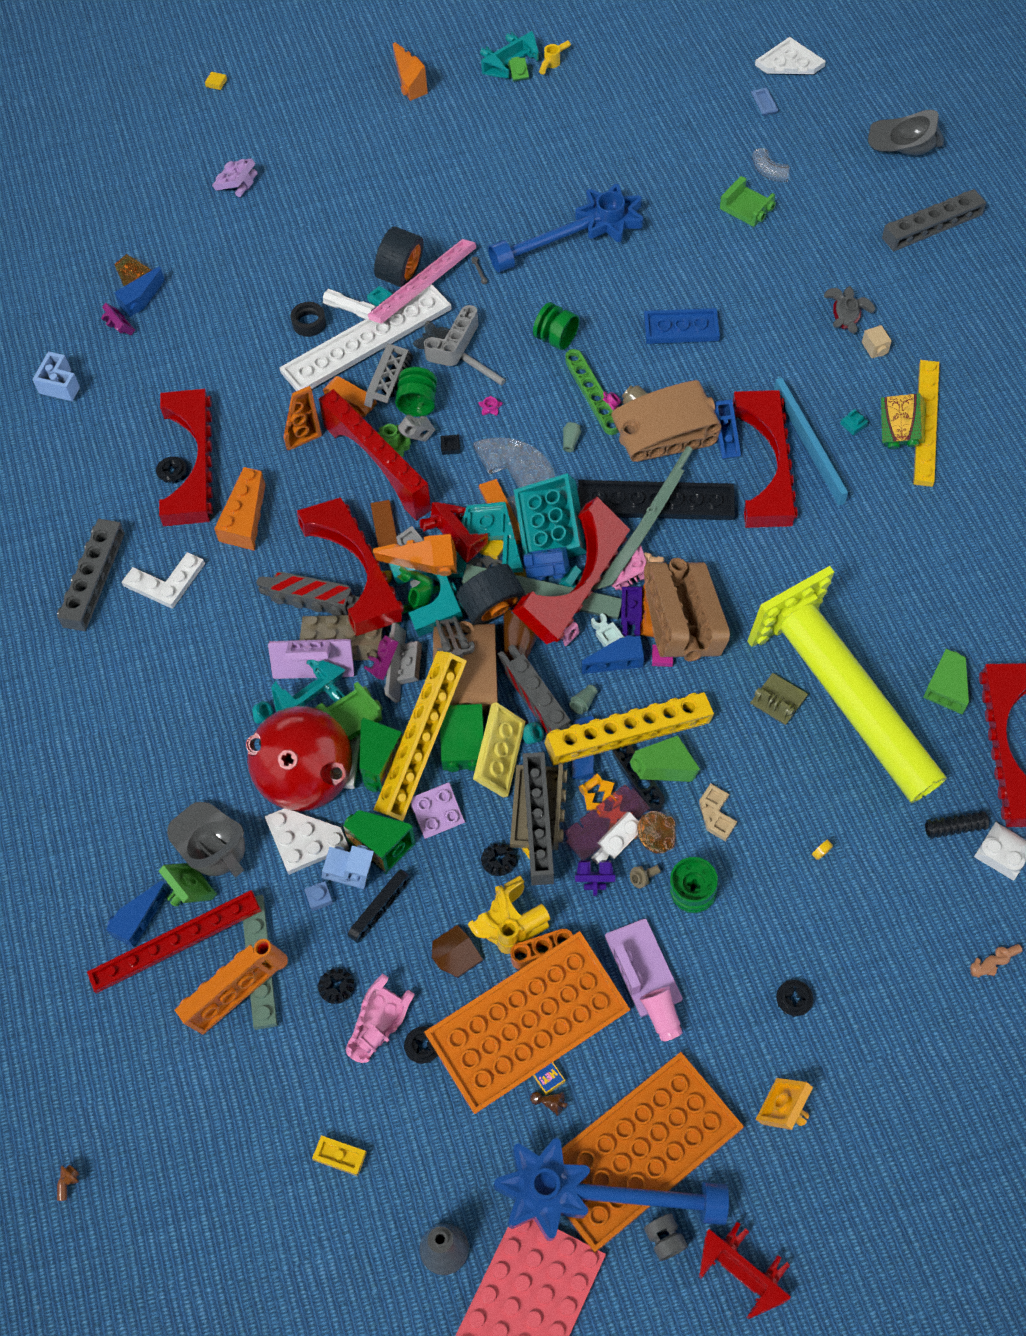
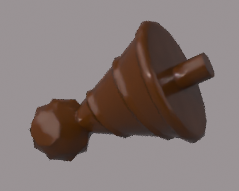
[530,1092,568,1116]

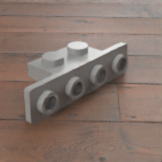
[384,622,422,703]

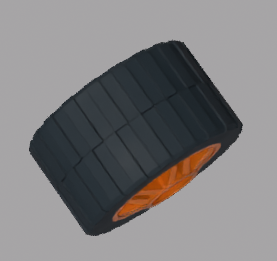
[374,226,424,287]
[457,564,526,625]

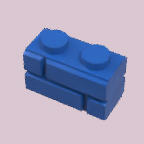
[523,547,570,581]

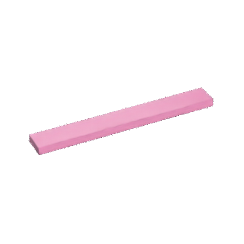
[368,239,476,324]

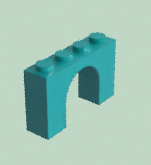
[389,563,465,637]

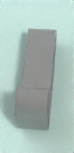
[424,305,479,366]

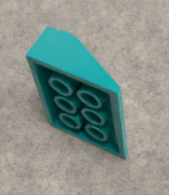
[514,473,587,558]

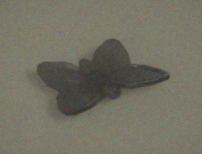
[413,321,450,352]

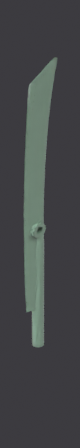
[591,446,693,591]

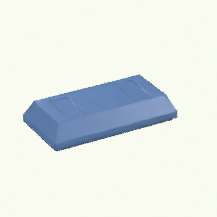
[751,88,778,116]

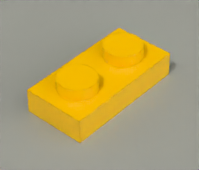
[312,1135,367,1176]

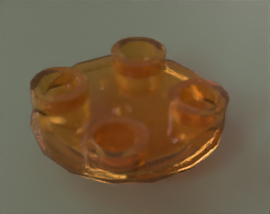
[637,811,676,854]

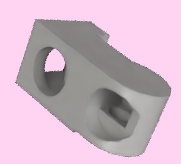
[398,415,435,442]

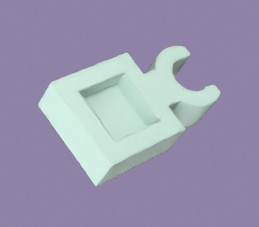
[591,613,624,647]

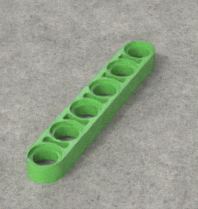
[565,349,619,435]

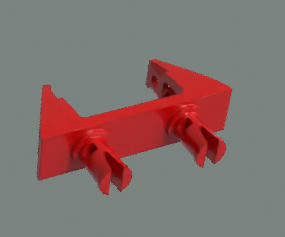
[419,502,488,563]
[699,1222,791,1319]

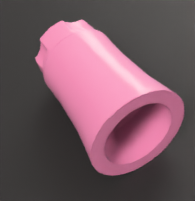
[640,987,682,1042]

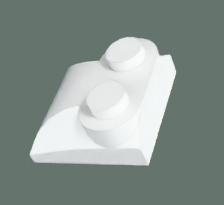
[974,822,1026,881]

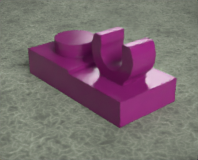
[101,303,135,335]
[364,635,399,680]

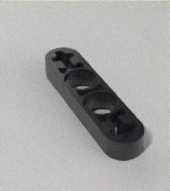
[612,745,665,813]
[348,869,411,943]

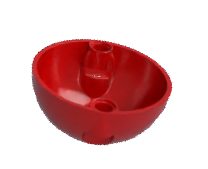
[246,706,352,811]

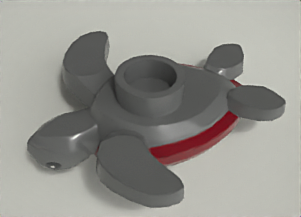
[824,286,875,334]

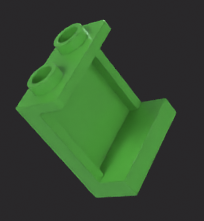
[720,176,776,227]
[315,682,383,741]

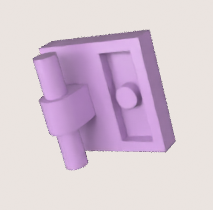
[212,158,258,197]

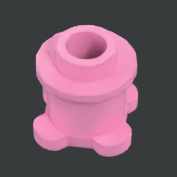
[358,1021,389,1053]

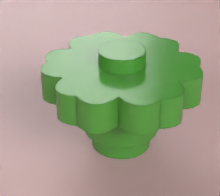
[377,424,411,457]

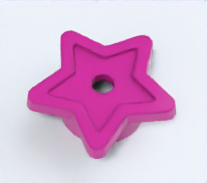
[603,391,621,410]
[478,396,503,416]

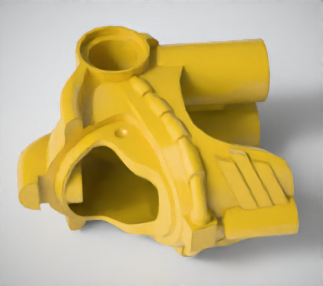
[468,876,550,954]

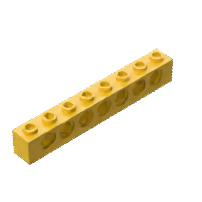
[374,651,467,821]
[544,692,714,766]

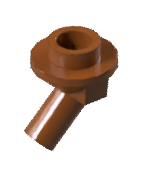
[57,1164,79,1201]

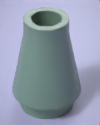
[563,422,581,452]
[569,685,598,714]

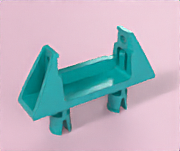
[480,31,539,78]
[271,660,346,712]

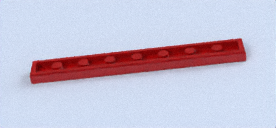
[87,890,261,994]

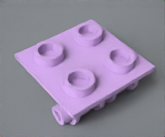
[410,782,465,839]

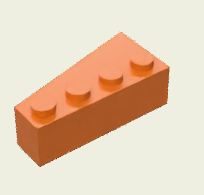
[214,467,265,551]

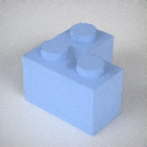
[32,352,80,401]
[321,845,374,889]

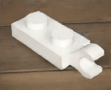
[591,812,644,864]

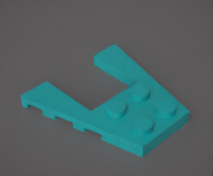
[447,502,523,579]

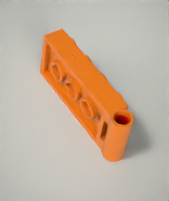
[174,939,288,1035]

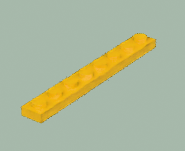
[913,360,939,487]

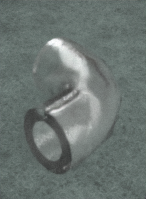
[752,148,789,182]

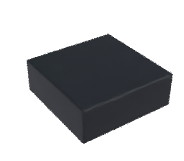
[440,434,461,455]

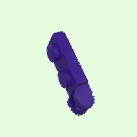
[621,587,642,637]

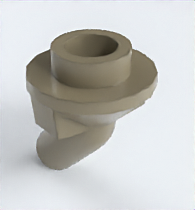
[630,865,661,889]

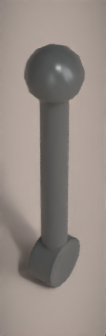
[471,257,488,285]

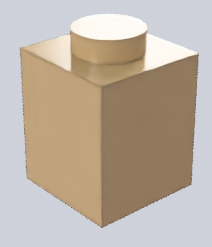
[862,325,892,358]

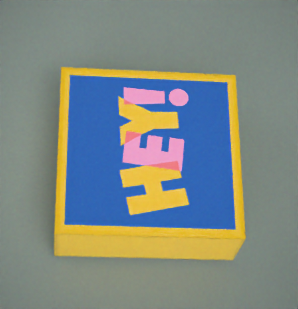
[533,1062,565,1095]

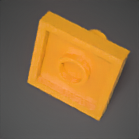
[756,1078,813,1130]

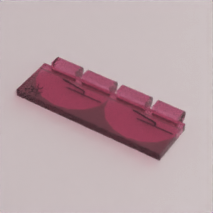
[564,784,650,860]

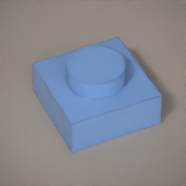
[304,881,333,911]

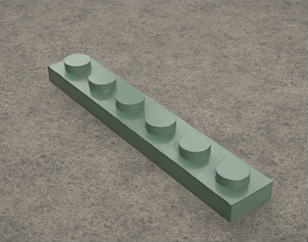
[243,895,278,1030]

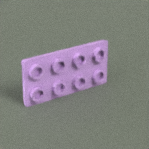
[268,639,354,679]
[605,919,682,1017]

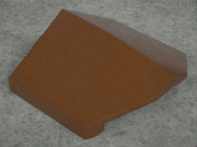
[432,925,483,978]

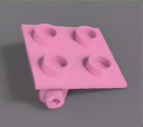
[609,545,646,590]

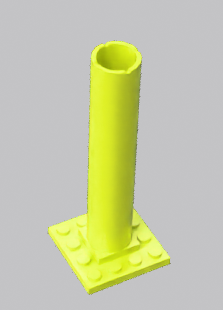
[747,566,947,803]

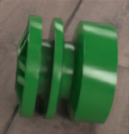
[533,302,580,350]
[395,367,437,417]
[670,857,718,913]

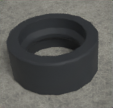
[290,302,326,337]

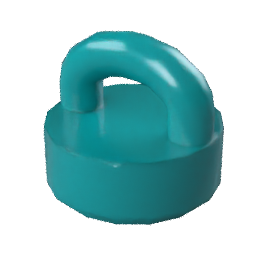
[252,701,273,724]
[523,722,544,744]

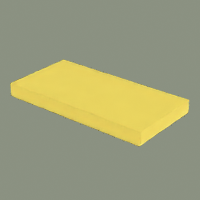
[473,702,526,797]

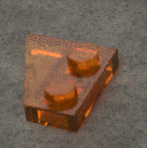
[114,254,152,286]

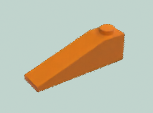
[393,42,428,101]
[283,386,322,451]
[373,534,457,576]

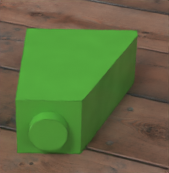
[923,649,969,715]
[630,735,700,782]

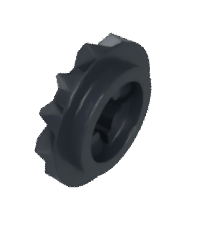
[156,457,187,484]
[481,842,516,876]
[317,967,354,1004]
[776,980,814,1017]
[404,1027,438,1065]

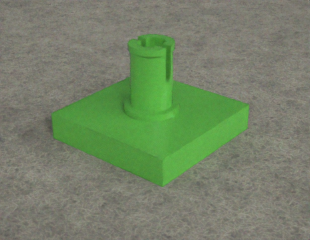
[159,863,217,907]

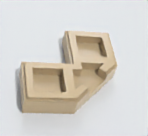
[699,783,737,842]

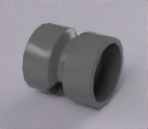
[644,1213,688,1262]

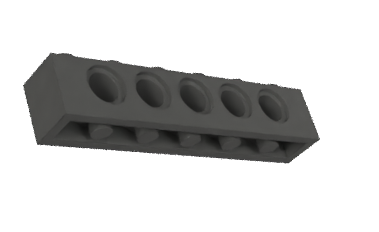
[882,189,986,252]
[57,519,125,632]
[523,752,554,886]

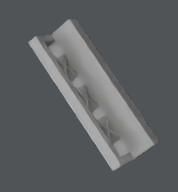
[364,343,408,408]

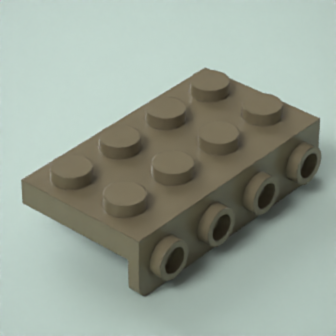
[299,615,383,660]
[510,763,567,850]

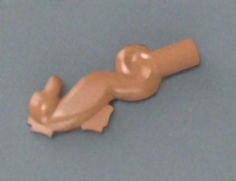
[970,944,1023,978]

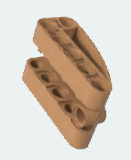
[611,380,721,462]
[644,558,730,661]
[433,621,498,715]

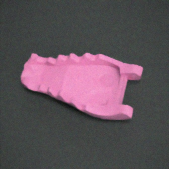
[345,973,415,1063]

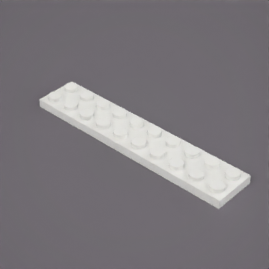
[280,284,451,391]

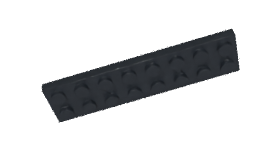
[578,480,735,520]

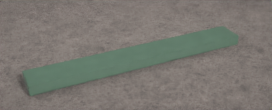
[462,564,622,620]

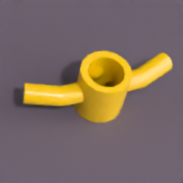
[539,40,571,75]

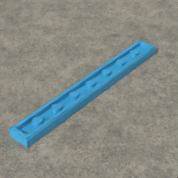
[774,377,848,506]

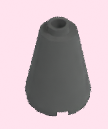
[419,1223,469,1275]

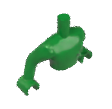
[391,566,441,626]

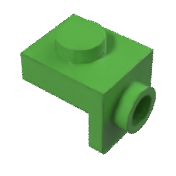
[508,57,529,82]

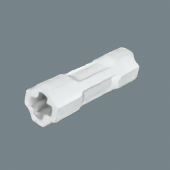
[323,289,376,319]

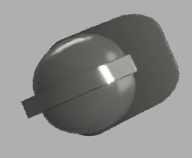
[868,110,944,155]
[167,802,245,878]

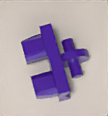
[575,860,615,896]

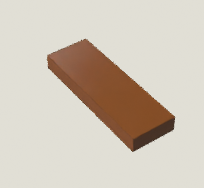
[370,500,398,547]

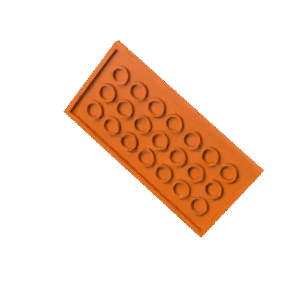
[424,931,630,1114]
[562,1052,744,1253]

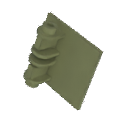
[750,673,808,725]

